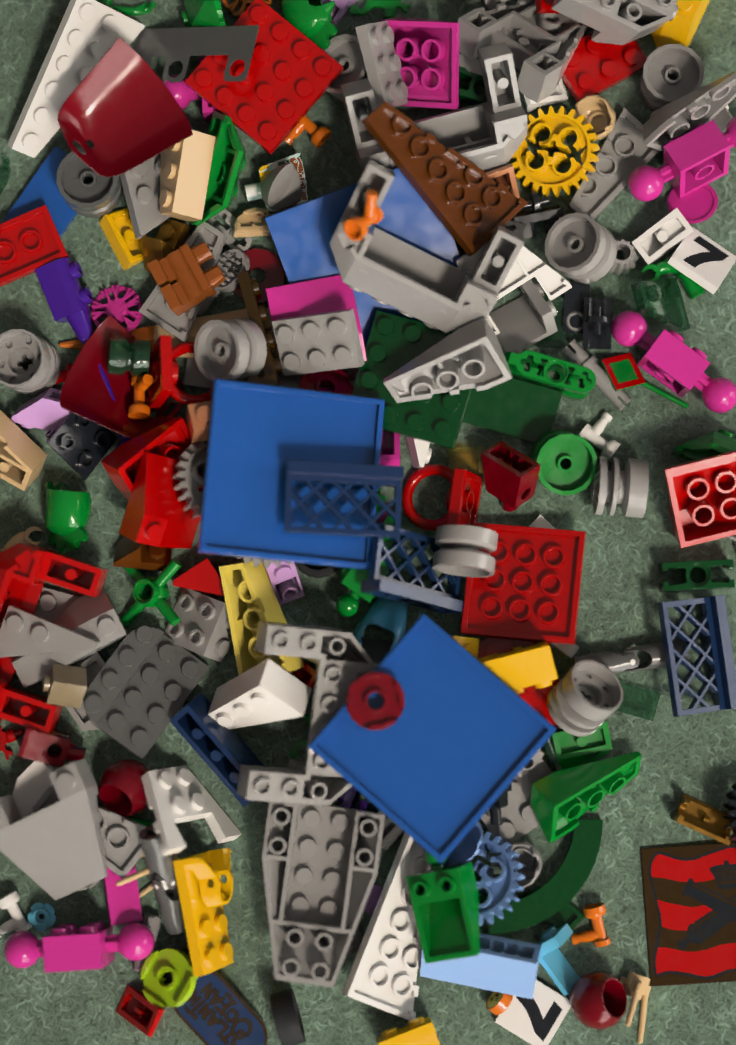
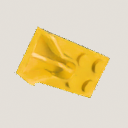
[173,848,234,977]

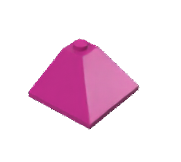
[381,17,459,109]
[266,274,367,362]

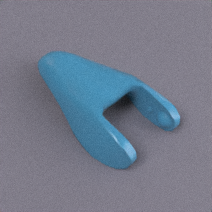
[353,581,408,658]

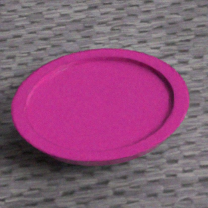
[667,184,718,224]

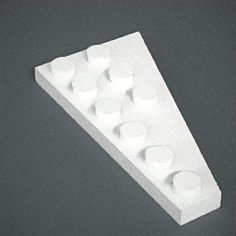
[7,0,145,158]
[342,832,431,1021]

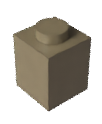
[42,663,87,709]

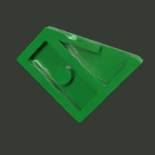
[551,720,612,771]

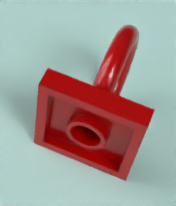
[147,335,213,408]
[401,464,483,531]

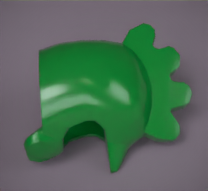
[281,0,338,50]
[44,481,91,553]

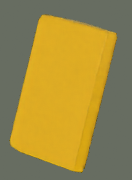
[99,207,144,270]

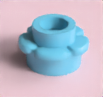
[28,902,56,931]

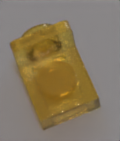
[448,445,484,476]

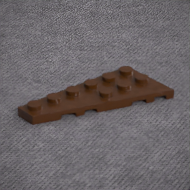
[361,102,528,257]

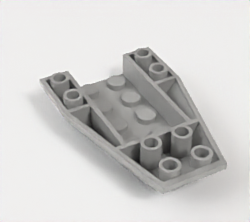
[262,802,385,988]

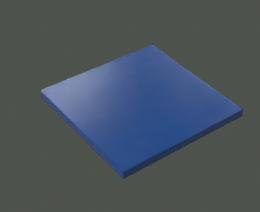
[265,167,460,348]
[197,378,385,570]
[308,613,556,863]

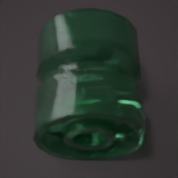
[107,337,150,377]

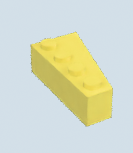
[219,560,304,675]

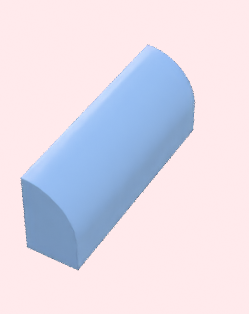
[420,933,542,999]

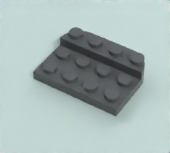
[84,626,209,760]

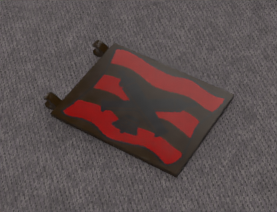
[641,842,736,987]

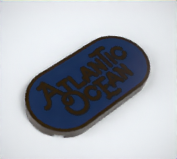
[173,970,267,1045]

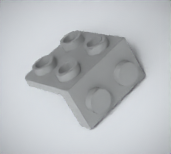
[489,279,558,353]
[164,588,232,663]

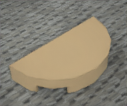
[232,207,271,238]

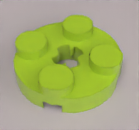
[140,949,198,1007]

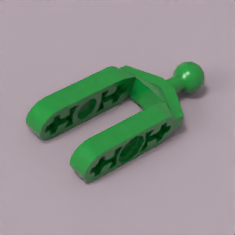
[503,350,596,400]

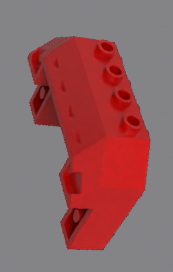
[0,542,108,734]

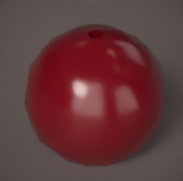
[98,759,149,816]
[570,971,627,1030]

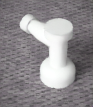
[579,412,621,462]
[0,890,33,938]

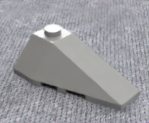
[643,71,736,151]
[383,317,512,403]
[12,588,127,689]

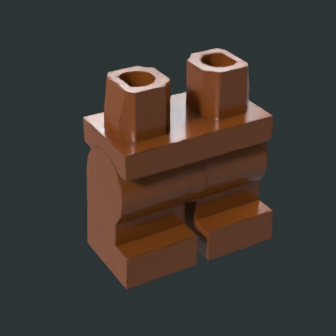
[147,242,226,316]

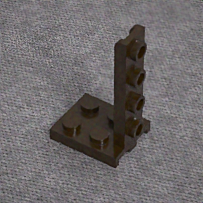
[210,271,283,400]

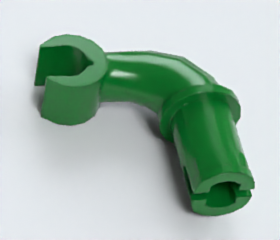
[640,258,705,300]

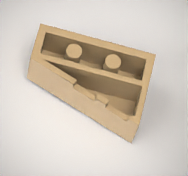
[159,130,216,222]
[0,410,47,491]

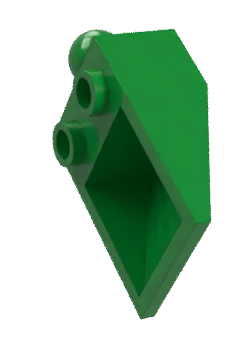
[336,515,393,617]
[406,850,480,964]

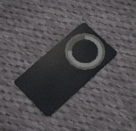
[563,283,590,334]

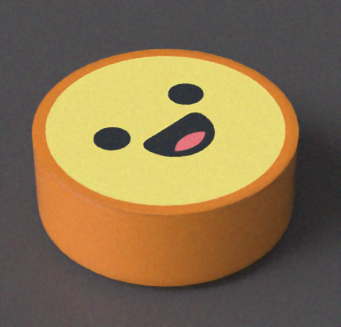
[486,991,513,1015]

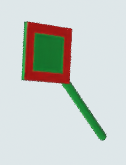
[601,352,689,408]

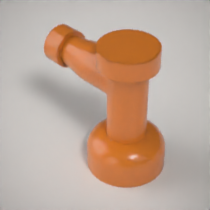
[284,115,332,148]
[344,190,383,241]
[128,374,154,420]
[571,902,611,947]

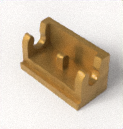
[672,794,732,845]

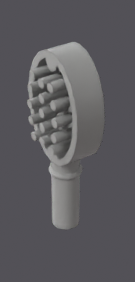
[197,249,250,316]

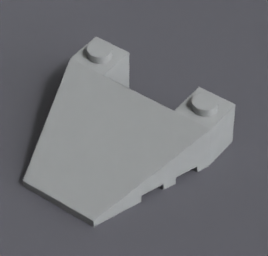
[457,0,587,103]
[0,759,108,900]

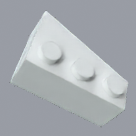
[208,658,312,730]

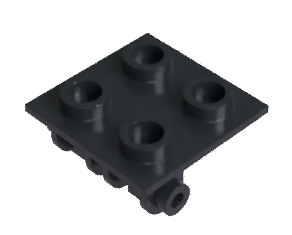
[45,412,117,480]

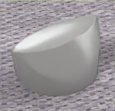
[261,163,302,211]

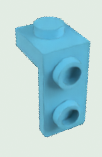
[537,923,579,996]

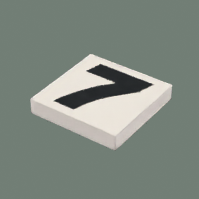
[667,227,736,294]
[494,979,571,1045]

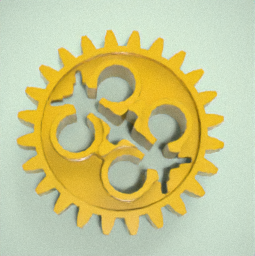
[511,106,600,198]

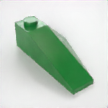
[530,751,641,844]

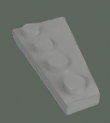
[568,108,661,220]
[138,222,227,343]
[32,785,147,878]

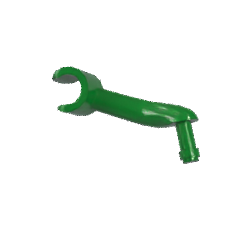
[97,0,156,16]

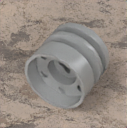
[0,329,61,395]
[590,456,649,518]
[547,660,623,736]

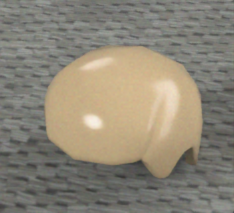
[575,95,616,140]

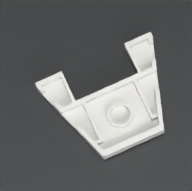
[456,241,572,335]
[141,765,242,856]

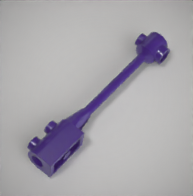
[35,257,131,448]

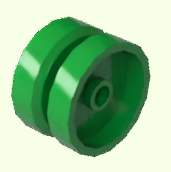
[530,430,597,495]

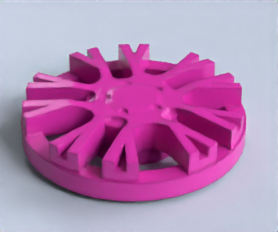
[91,285,143,333]

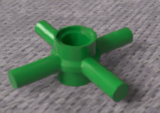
[120,558,182,626]

